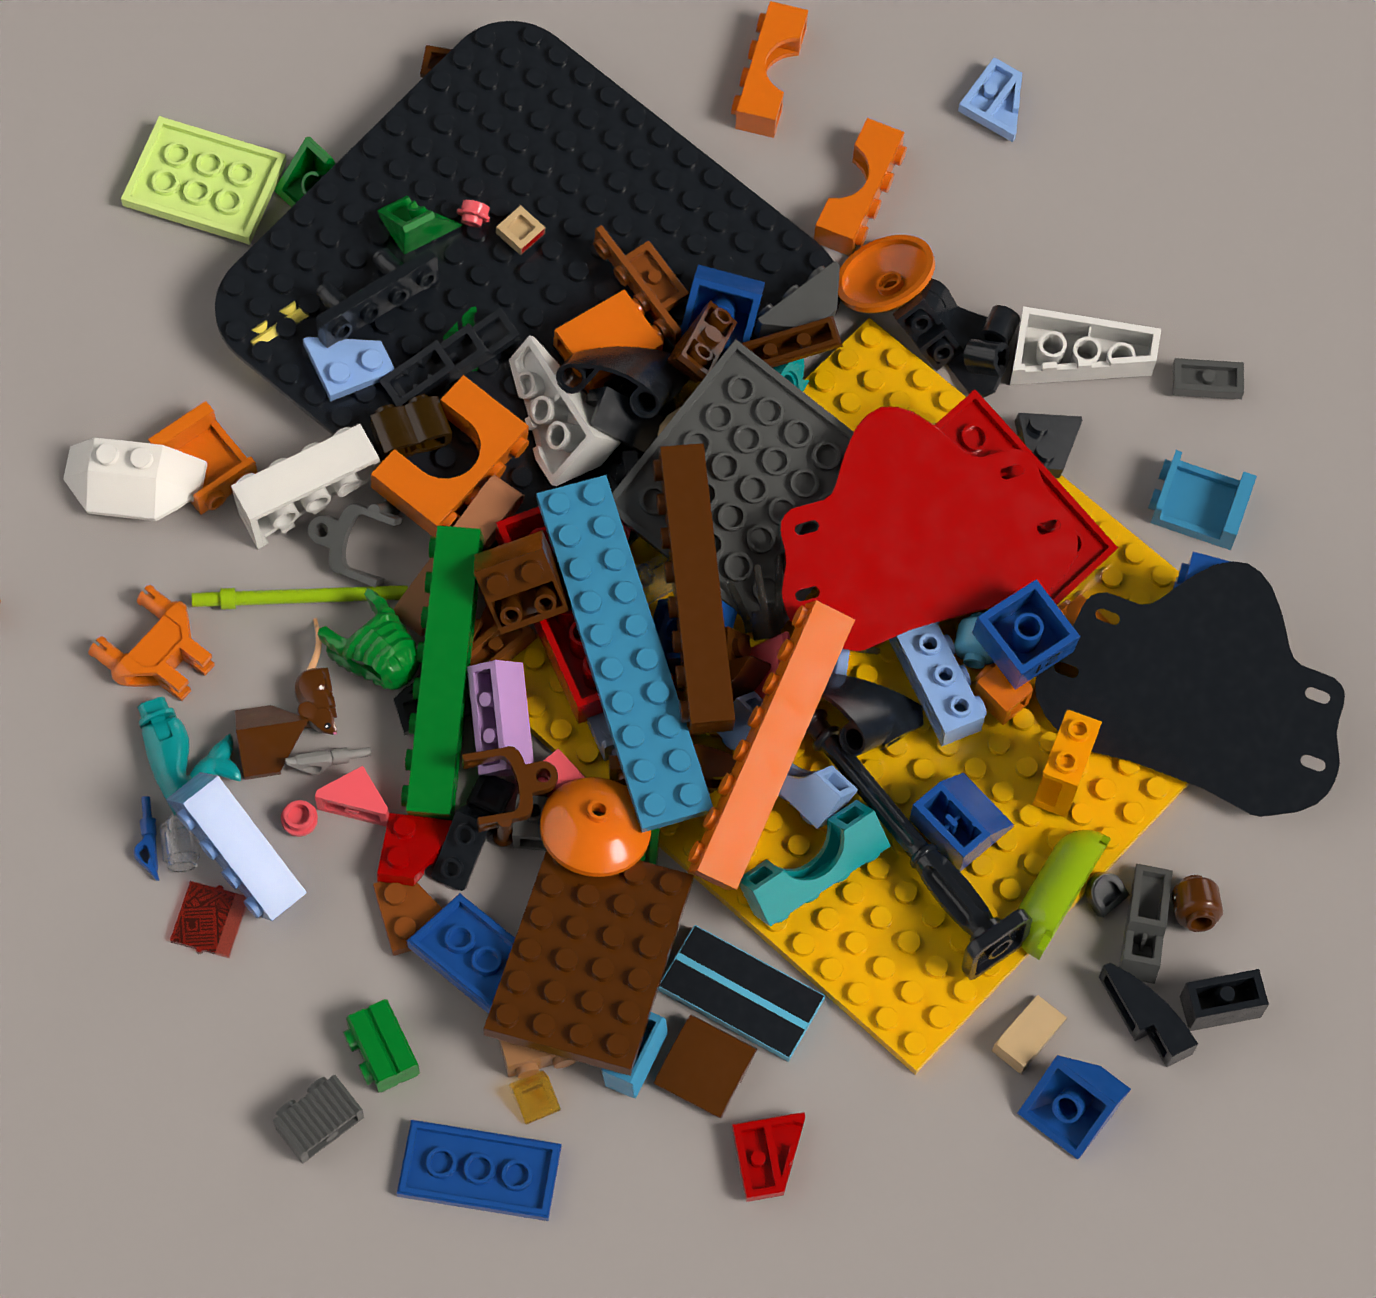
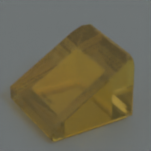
[509,1070,561,1125]

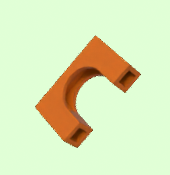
[371,375,529,537]

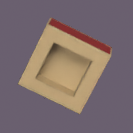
[496,205,545,255]

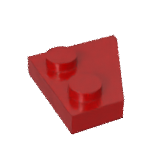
[377,813,452,886]

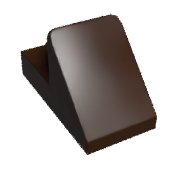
[725,626,771,702]

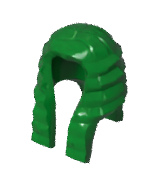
[318,588,420,690]

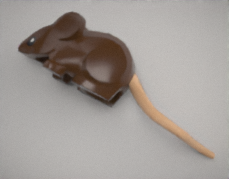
[295,618,337,735]

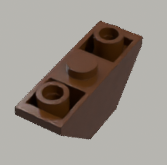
[667,300,737,383]

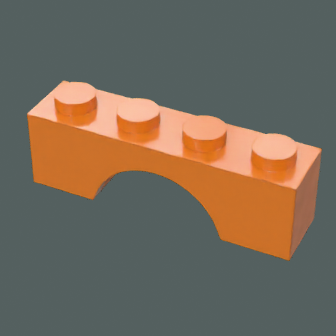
[731,1,809,138]
[814,118,907,256]
[973,594,1111,725]

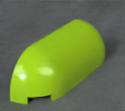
[1017,830,1111,960]

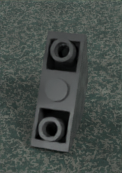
[754,261,840,338]

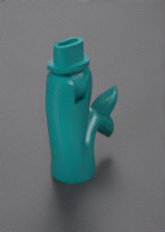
[137,697,241,818]

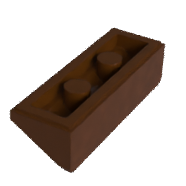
[741,316,843,368]

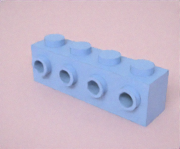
[889,622,987,746]

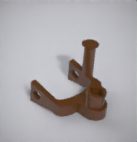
[462,746,558,847]

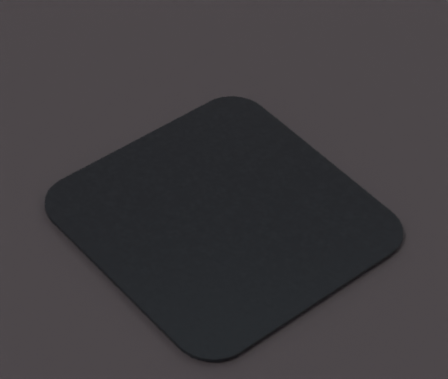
[215,21,840,549]

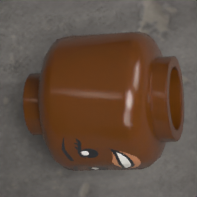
[1172,875,1223,932]

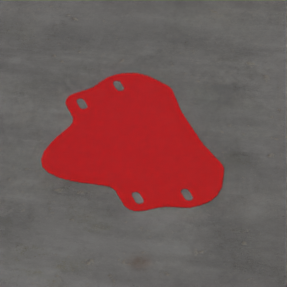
[781,407,1078,651]

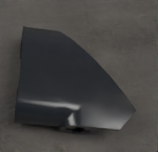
[921,278,1020,398]
[556,346,690,419]
[819,673,924,756]

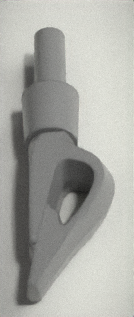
[285,747,371,775]

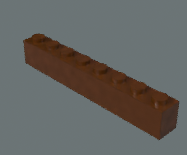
[653,443,735,734]

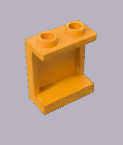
[1032,710,1102,818]

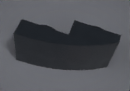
[893,293,964,371]

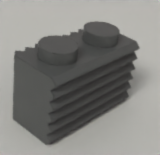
[273,1075,364,1164]

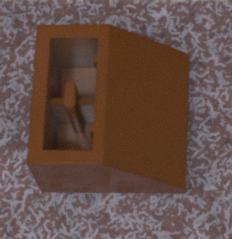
[474,530,569,635]

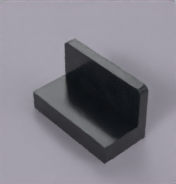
[585,386,664,454]

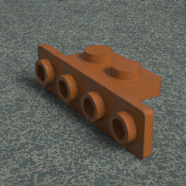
[593,225,689,346]

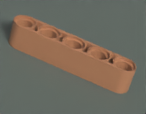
[394,475,524,636]

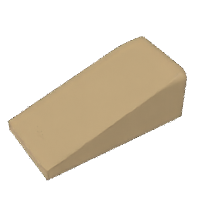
[992,995,1067,1074]

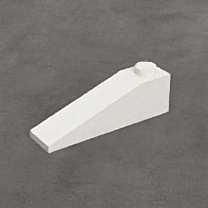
[509,335,621,486]

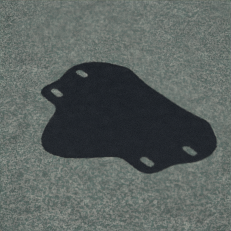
[1035,561,1345,817]

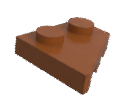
[373,882,442,956]

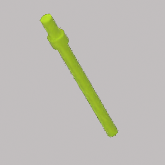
[192,585,408,610]

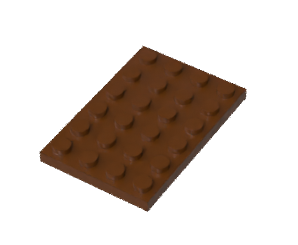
[483,849,694,1076]

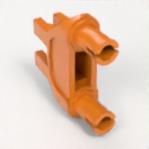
[88,585,215,701]

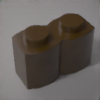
[370,395,452,460]

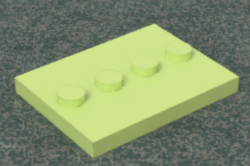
[121,116,287,245]

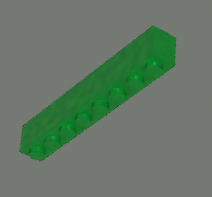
[401,525,484,820]

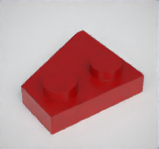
[732,1112,806,1202]

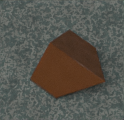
[235,705,309,780]

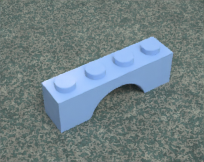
[716,691,858,829]

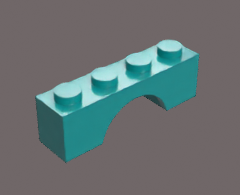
[739,800,891,926]

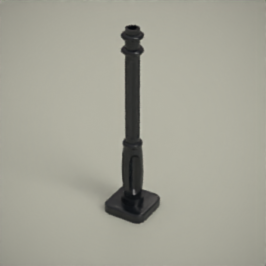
[805,709,1032,980]

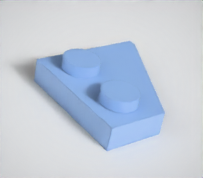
[958,57,1023,142]
[303,337,395,402]

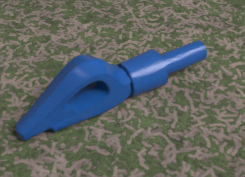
[133,796,160,881]

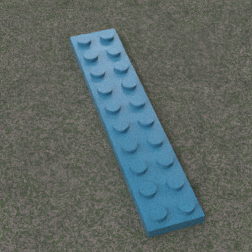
[536,475,713,833]

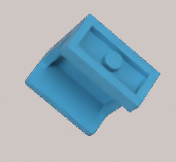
[1148,450,1257,550]

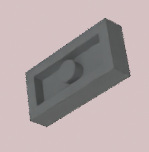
[1173,358,1244,400]

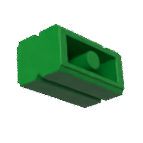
[343,999,420,1093]

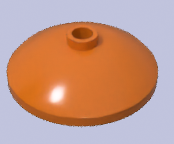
[838,235,935,313]
[540,777,651,877]

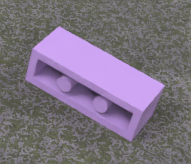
[467,660,534,776]

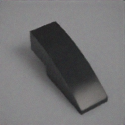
[1099,963,1198,1067]

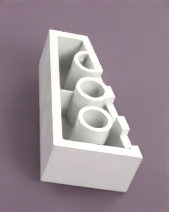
[1010,306,1161,385]
[231,424,380,549]

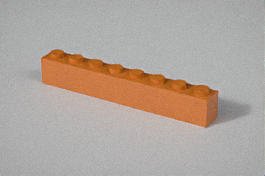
[687,600,855,890]

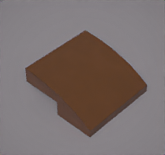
[653,1014,758,1118]

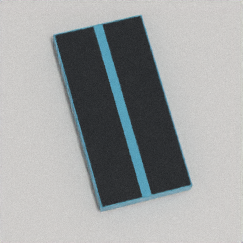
[658,925,825,1062]

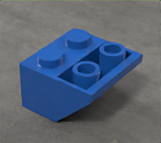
[909,773,1014,872]

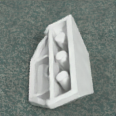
[63,437,208,521]

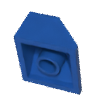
[1017,1055,1131,1159]

